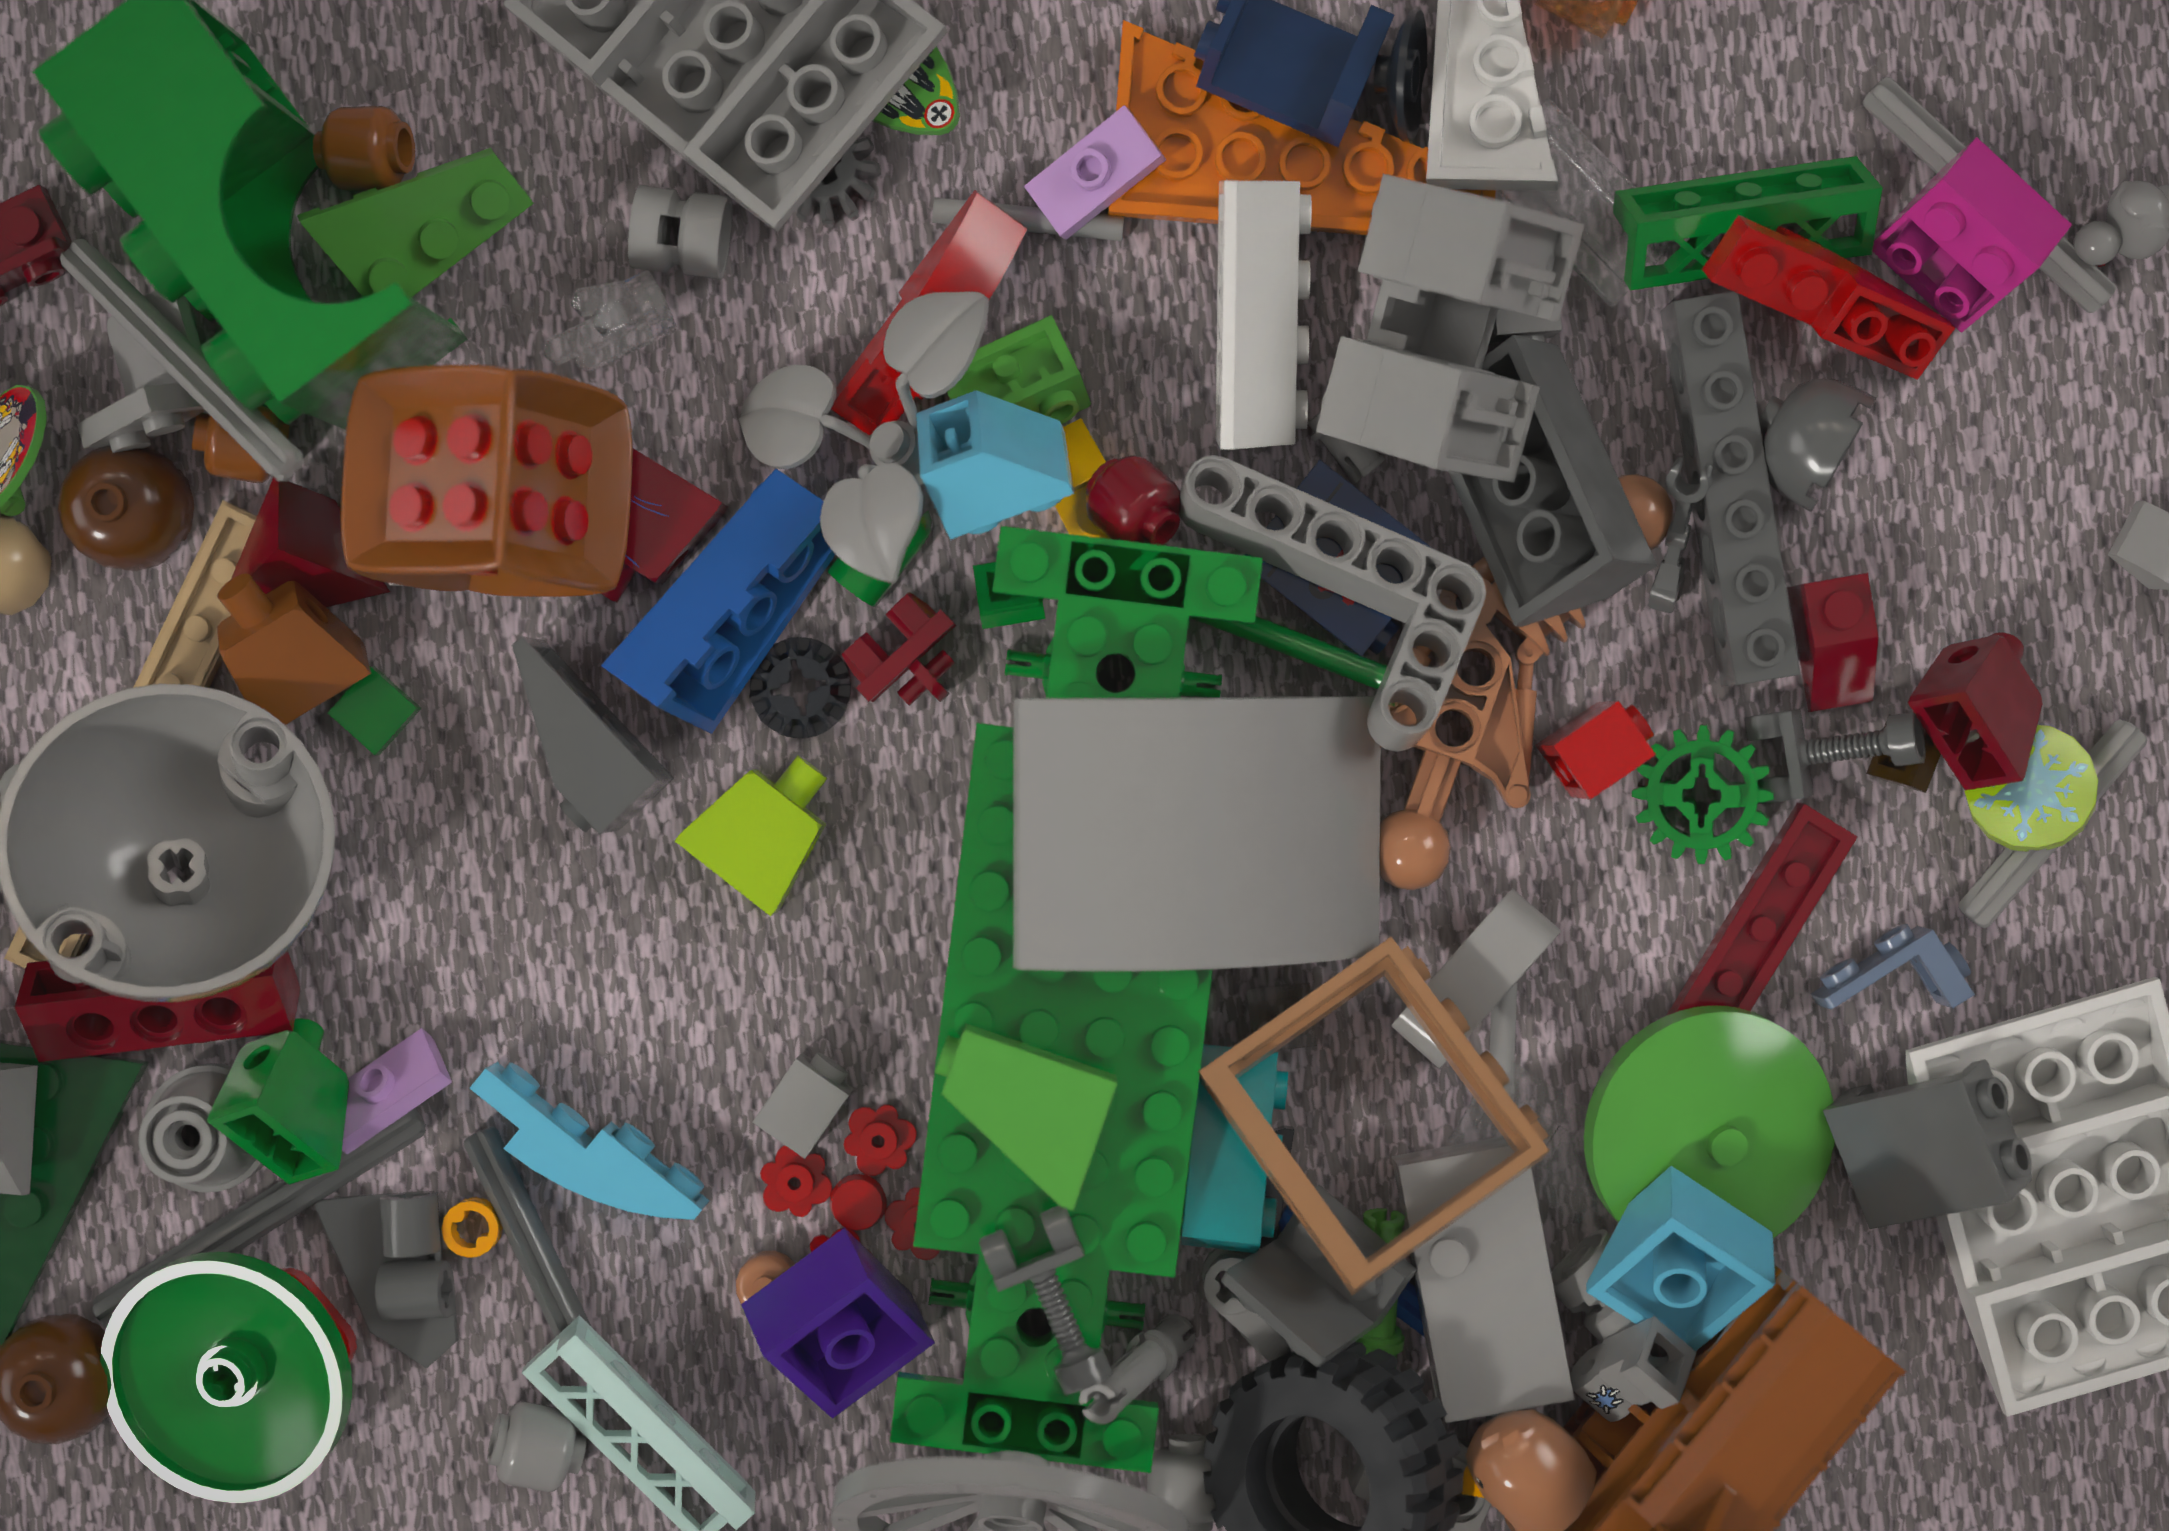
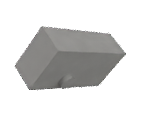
[1391,1136,1574,1423]

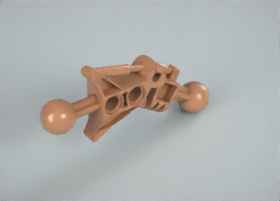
[1380,474,1674,890]

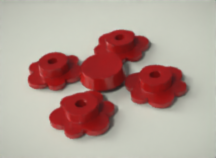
[760,1104,940,1260]

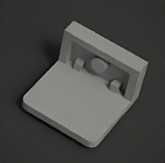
[77,289,206,453]

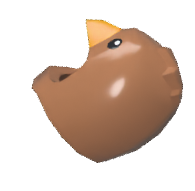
[1461,1410,1597,1531]

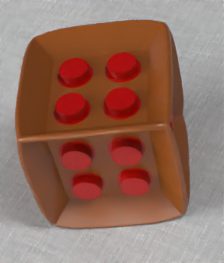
[341,364,633,597]

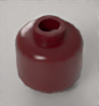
[1086,455,1181,545]

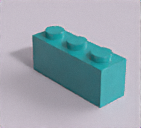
[1181,1044,1289,1253]

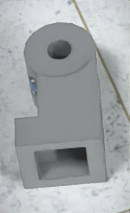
[1570,1316,1696,1422]

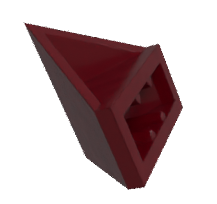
[231,477,390,607]

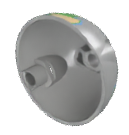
[0,684,335,1002]

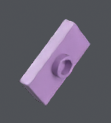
[1024,105,1166,240]
[342,1028,452,1154]

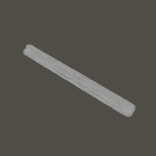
[60,239,304,481]

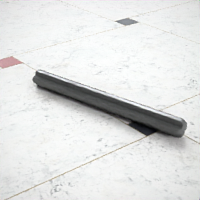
[92,1108,426,1328]

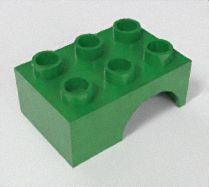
[32,0,467,430]

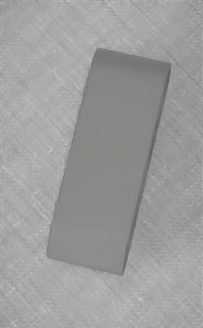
[1391,888,1561,1069]

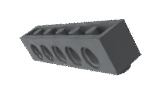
[1660,291,1800,687]

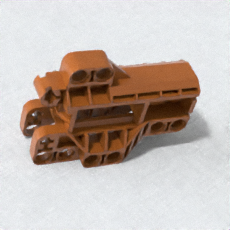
[1563,1265,1906,1531]

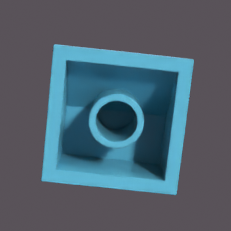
[1586,1166,1775,1351]

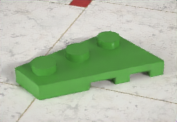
[297,148,534,298]

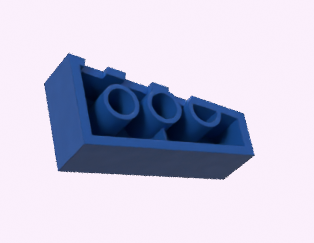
[601,468,836,734]

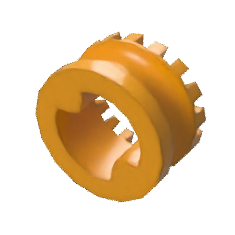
[441,1197,503,1258]

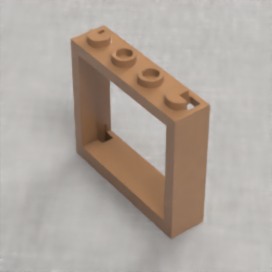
[1199,937,1550,1295]

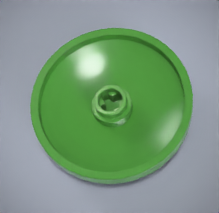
[1584,1006,1835,1239]

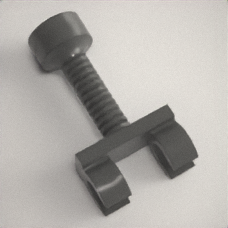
[1744,709,1926,804]
[979,1205,1113,1394]

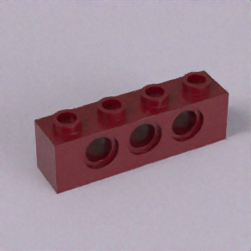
[14,951,300,1062]

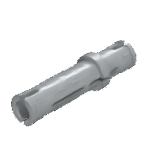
[1079,1314,1196,1424]

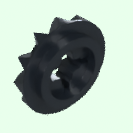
[749,637,851,738]

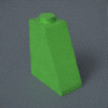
[935,1024,1117,1211]

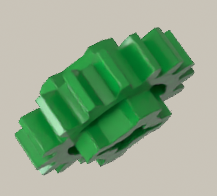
[1632,724,1774,864]

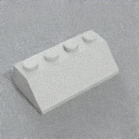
[1215,181,1312,449]

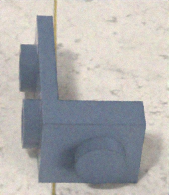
[1811,924,1975,1010]

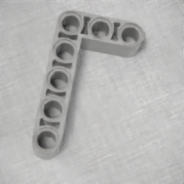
[1179,455,1486,752]

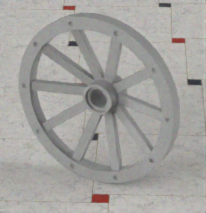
[831,1451,1190,1531]

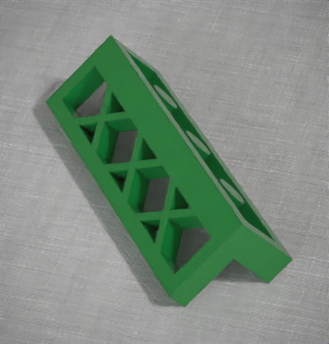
[1613,156,1883,291]

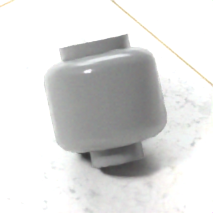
[487,1401,586,1492]
[1147,1434,1216,1531]

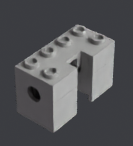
[1316,174,1585,482]

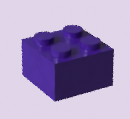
[741,1228,935,1419]

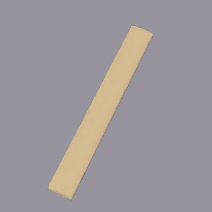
[4,500,257,968]

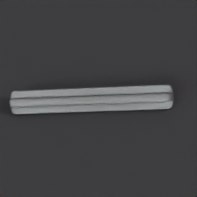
[1958,719,2148,928]

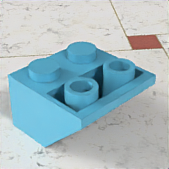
[916,390,1074,540]

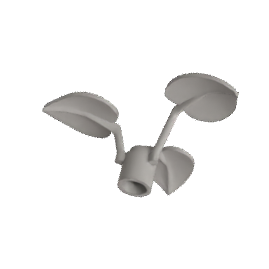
[739,292,989,583]

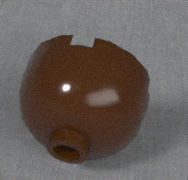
[58,446,195,572]
[0,1314,110,1444]

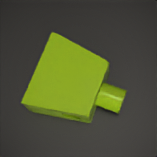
[675,755,828,916]

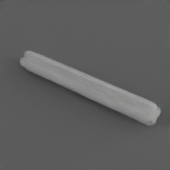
[1863,77,2116,313]

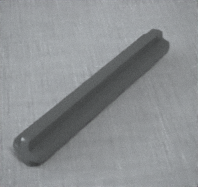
[464,1126,592,1337]

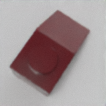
[1787,573,1879,712]

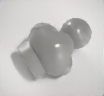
[2074,180,2169,267]

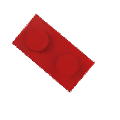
[1535,701,1656,800]

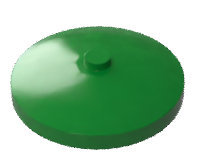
[100,1252,352,1503]

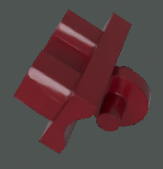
[841,592,957,706]

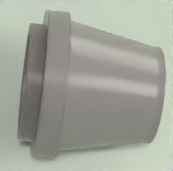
[138,1063,263,1193]

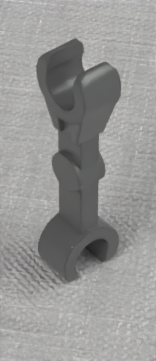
[1648,457,1714,613]

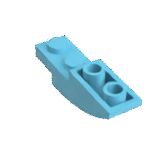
[470,1062,710,1220]

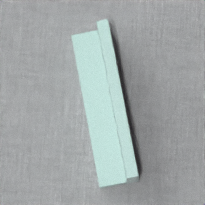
[522,1315,755,1531]

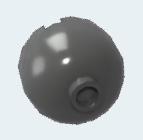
[1759,378,1877,512]

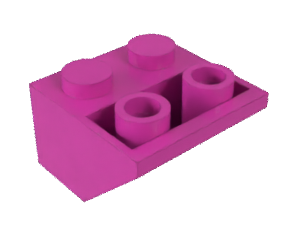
[1872,137,2072,333]

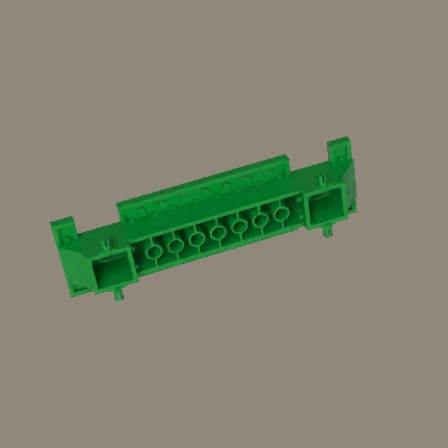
[890,526,1263,1473]

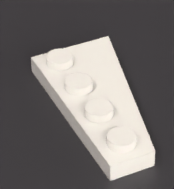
[1426,0,1558,191]

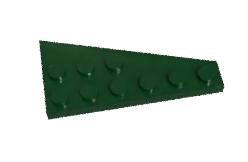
[0,1040,150,1346]

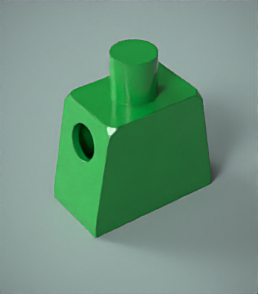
[207,1018,349,1185]

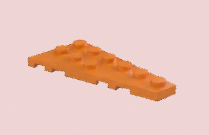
[1108,20,1496,235]

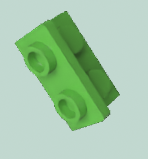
[947,315,1091,424]

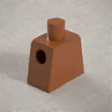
[217,573,371,725]

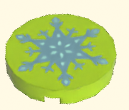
[1964,725,2098,852]

